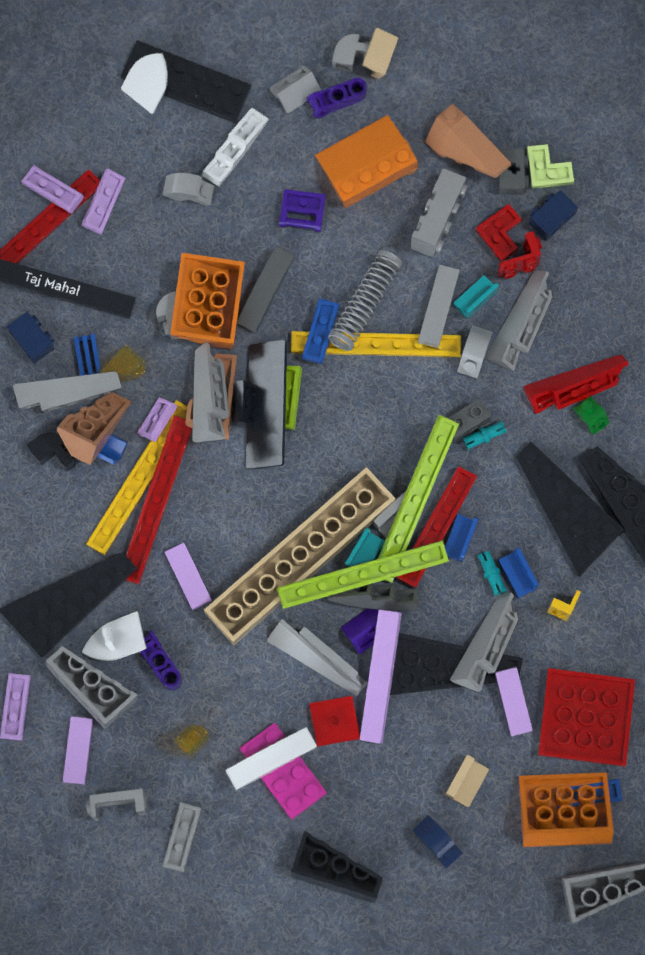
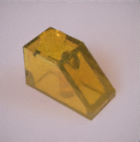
[98,345,146,382]
[174,724,210,760]

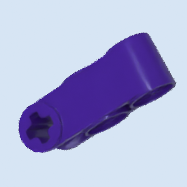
[306,77,367,119]
[139,630,182,691]

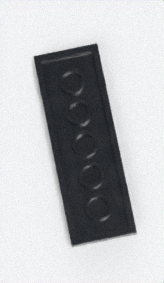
[121,40,252,123]

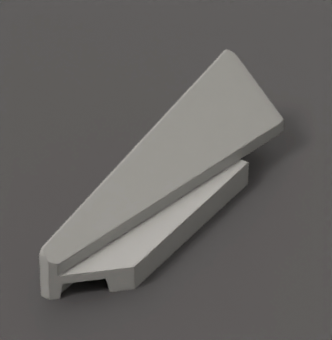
[485,271,552,371]
[192,342,229,442]
[13,372,122,413]
[450,592,518,692]
[267,619,368,696]

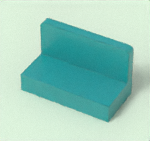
[453,275,500,319]
[345,527,385,568]

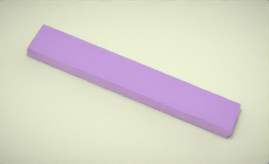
[360,610,402,744]

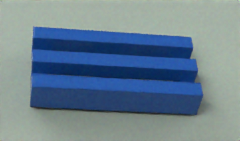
[74,334,101,376]

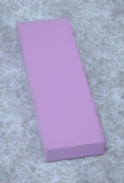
[21,165,84,214]
[81,168,125,235]
[165,543,212,611]
[495,667,533,736]
[0,673,31,741]
[63,717,93,785]

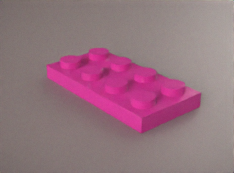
[239,723,327,820]

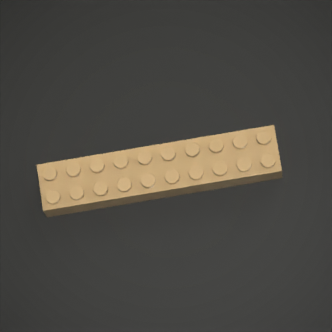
[204,467,395,646]

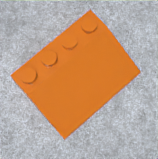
[315,115,418,208]
[170,253,245,350]
[519,772,614,847]

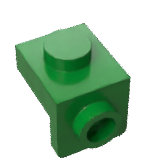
[573,396,609,435]

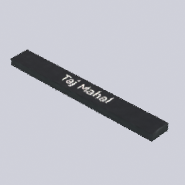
[0,259,136,319]

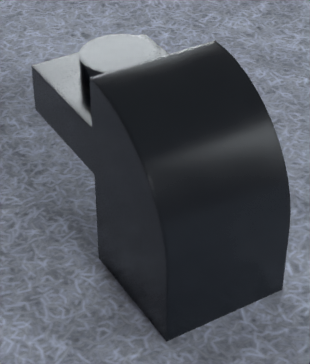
[27,432,75,471]

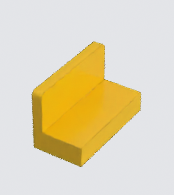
[547,590,581,621]

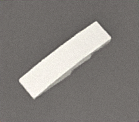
[202,108,269,186]
[226,727,317,790]

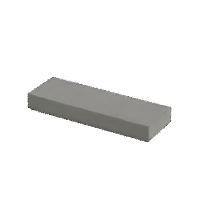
[162,802,202,872]

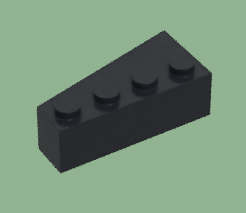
[291,830,383,903]

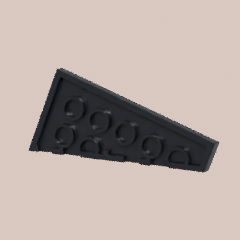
[516,442,625,577]
[578,446,645,563]
[0,552,138,657]
[390,633,523,696]

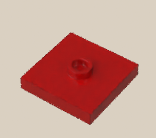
[309,696,360,747]

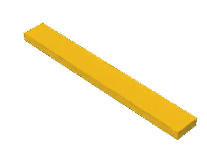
[291,331,461,357]
[86,400,188,556]

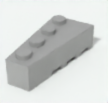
[410,168,468,258]
[46,646,138,729]
[561,861,645,924]

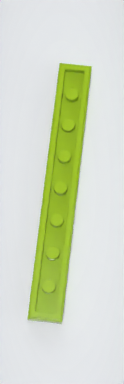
[378,415,459,583]
[277,541,449,609]

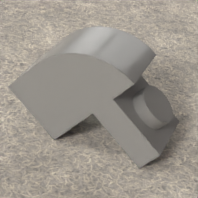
[332,34,370,72]
[163,173,214,206]
[156,291,179,340]
[457,326,493,378]

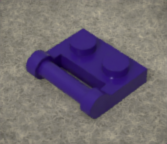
[279,189,326,232]

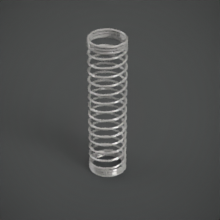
[328,250,402,351]

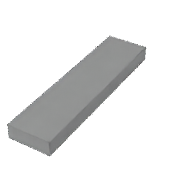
[418,265,460,348]

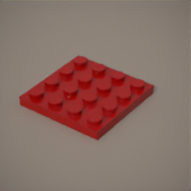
[538,668,635,767]

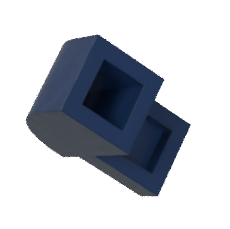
[412,815,463,869]

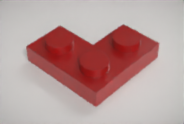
[475,204,522,262]

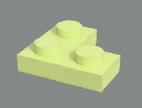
[526,144,574,189]

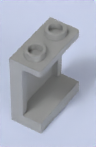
[86,789,148,821]

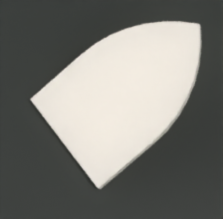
[121,53,167,114]
[82,611,147,661]

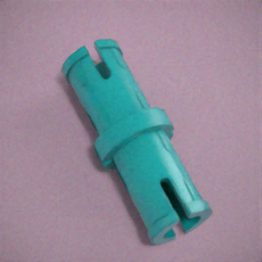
[462,420,507,450]
[477,551,507,596]

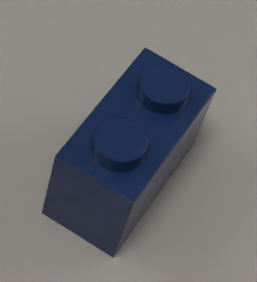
[529,190,578,241]
[7,312,55,364]

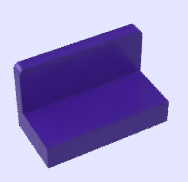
[341,608,379,655]

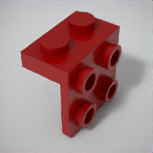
[497,231,542,279]

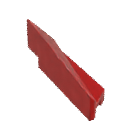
[523,354,629,414]

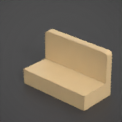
[362,28,398,79]
[446,755,489,807]

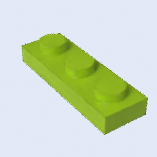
[285,366,302,430]

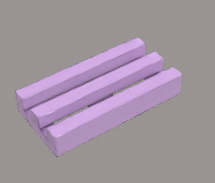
[137,397,178,442]

